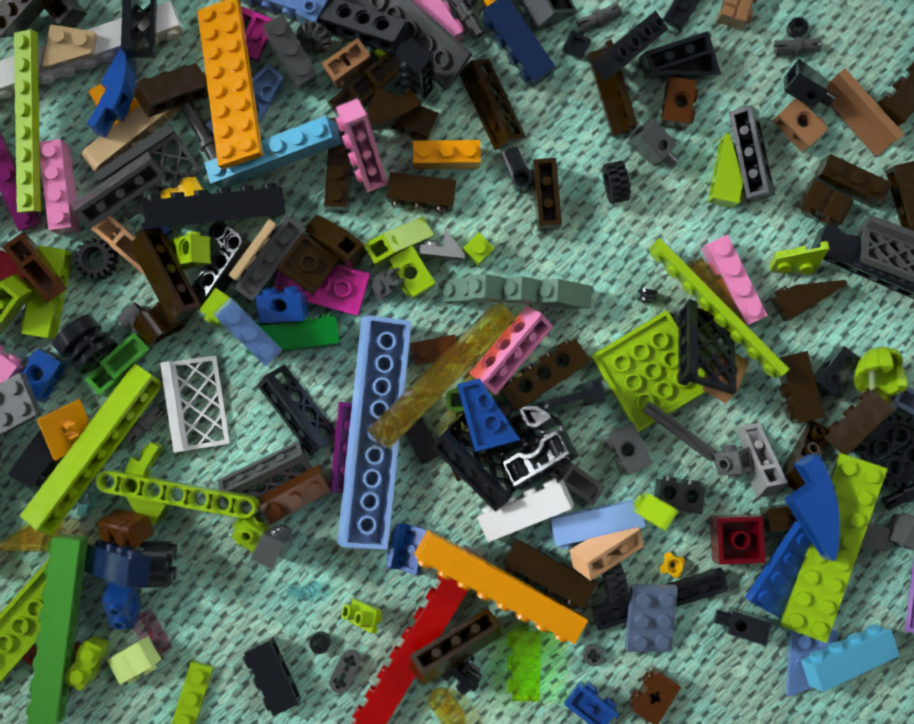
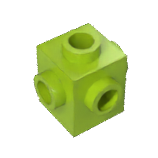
[231,511,271,553]

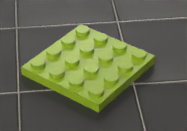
[590,310,706,432]

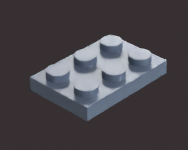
[625,584,678,652]

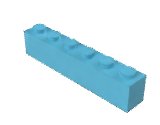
[205,116,342,188]

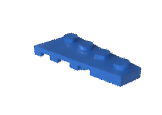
[745,521,812,618]

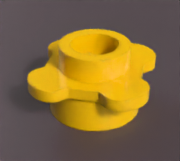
[659,552,685,578]

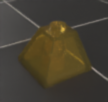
[0,521,63,551]

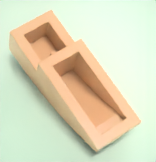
[92,214,145,275]

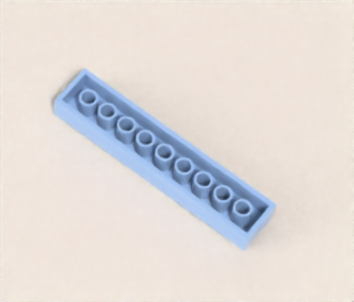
[337,315,411,550]

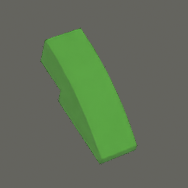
[85,332,150,397]

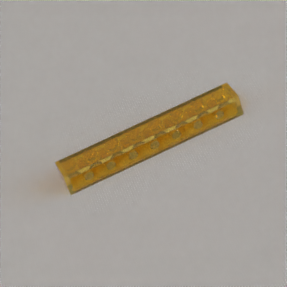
[367,303,516,448]

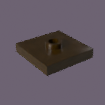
[276,233,340,296]

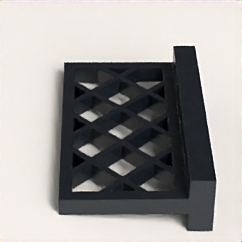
[678,299,737,395]
[538,378,607,408]
[430,413,517,512]

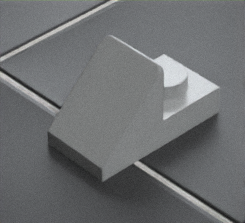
[420,230,465,262]

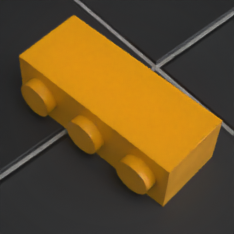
[413,140,481,169]

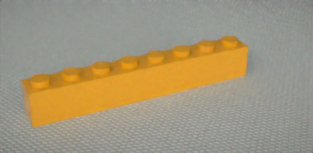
[414,529,588,644]

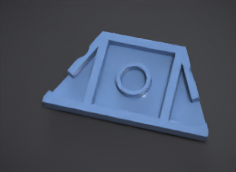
[786,629,838,696]

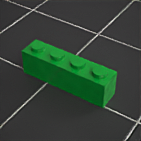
[249,313,341,356]

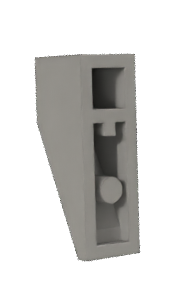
[738,423,788,498]

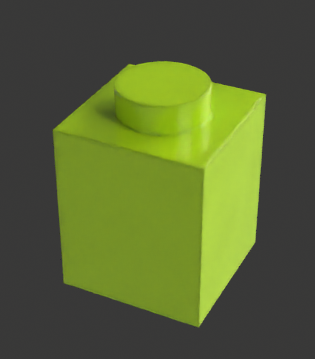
[463,232,495,267]

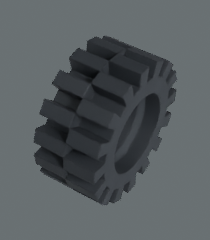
[602,161,631,204]
[73,238,119,280]
[602,562,630,605]

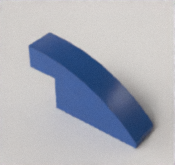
[784,454,840,561]

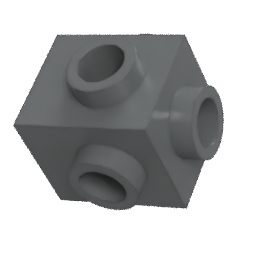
[714,445,754,479]

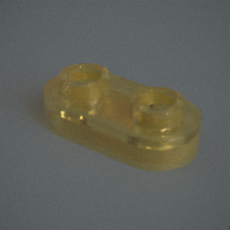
[429,687,466,724]

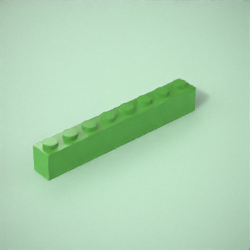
[26,533,89,724]

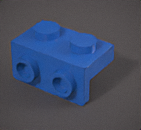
[387,523,427,575]
[564,681,619,724]

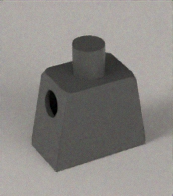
[626,119,679,169]

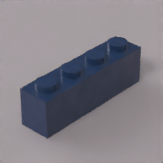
[482,0,555,87]
[84,540,151,588]

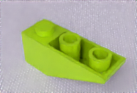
[364,216,434,268]

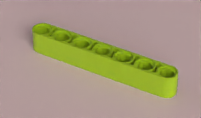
[96,470,259,518]

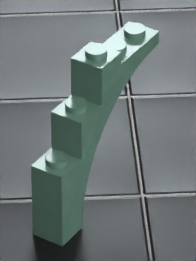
[442,274,592,309]

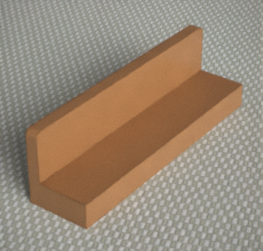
[828,68,904,156]

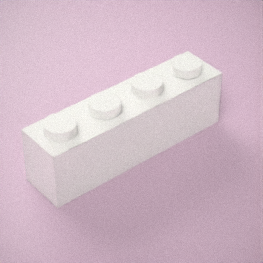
[477,478,574,542]

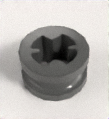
[582,643,604,666]

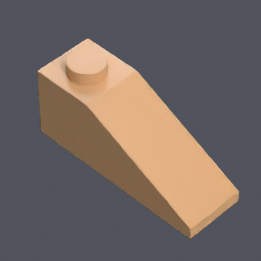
[570,527,643,581]

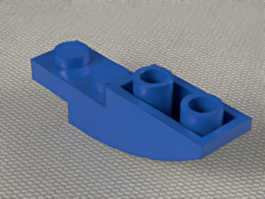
[87,47,136,138]

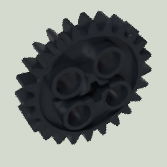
[856,415,914,488]

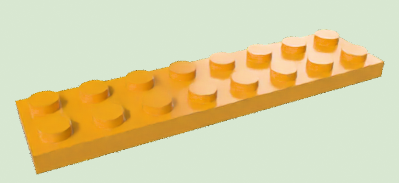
[197,0,263,169]

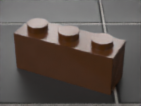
[258,464,331,525]

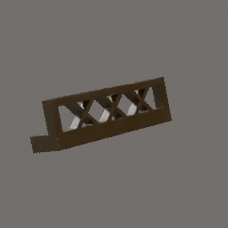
[587,40,637,137]
[460,59,526,150]

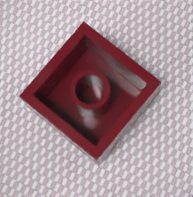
[710,514,766,565]

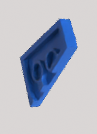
[457,378,520,452]

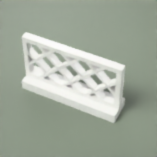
[160,355,230,453]

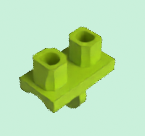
[341,598,382,634]

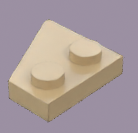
[42,24,98,70]

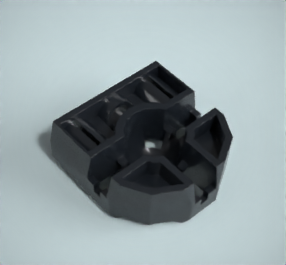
[496,406,579,490]

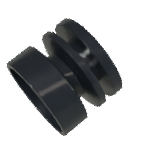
[52,315,117,375]

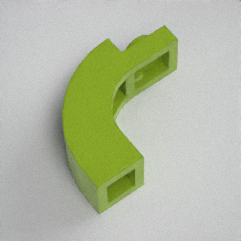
[125,442,170,525]

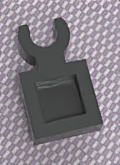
[369,267,405,301]

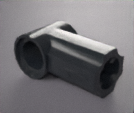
[501,146,533,193]

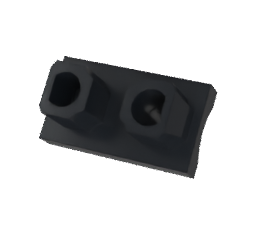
[439,655,482,695]

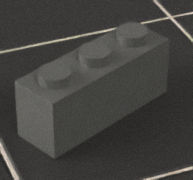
[263,14,318,91]
[250,524,296,570]

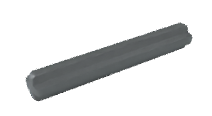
[643,402,717,461]

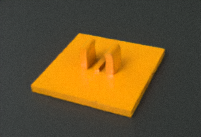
[37,399,90,461]

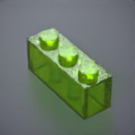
[507,626,541,702]

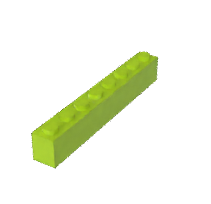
[20,363,163,536]

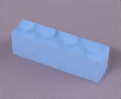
[549,499,646,549]

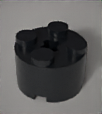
[139,541,177,588]

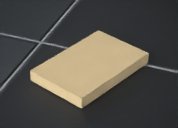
[229,219,278,282]

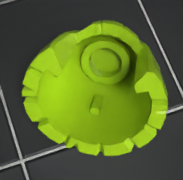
[854,346,909,397]

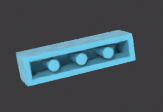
[801,624,899,692]

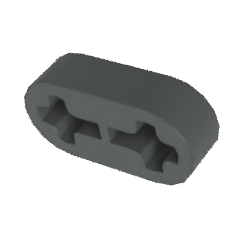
[330,649,361,693]

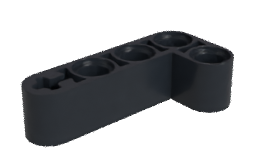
[192,221,252,310]

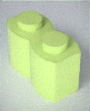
[106,636,161,685]

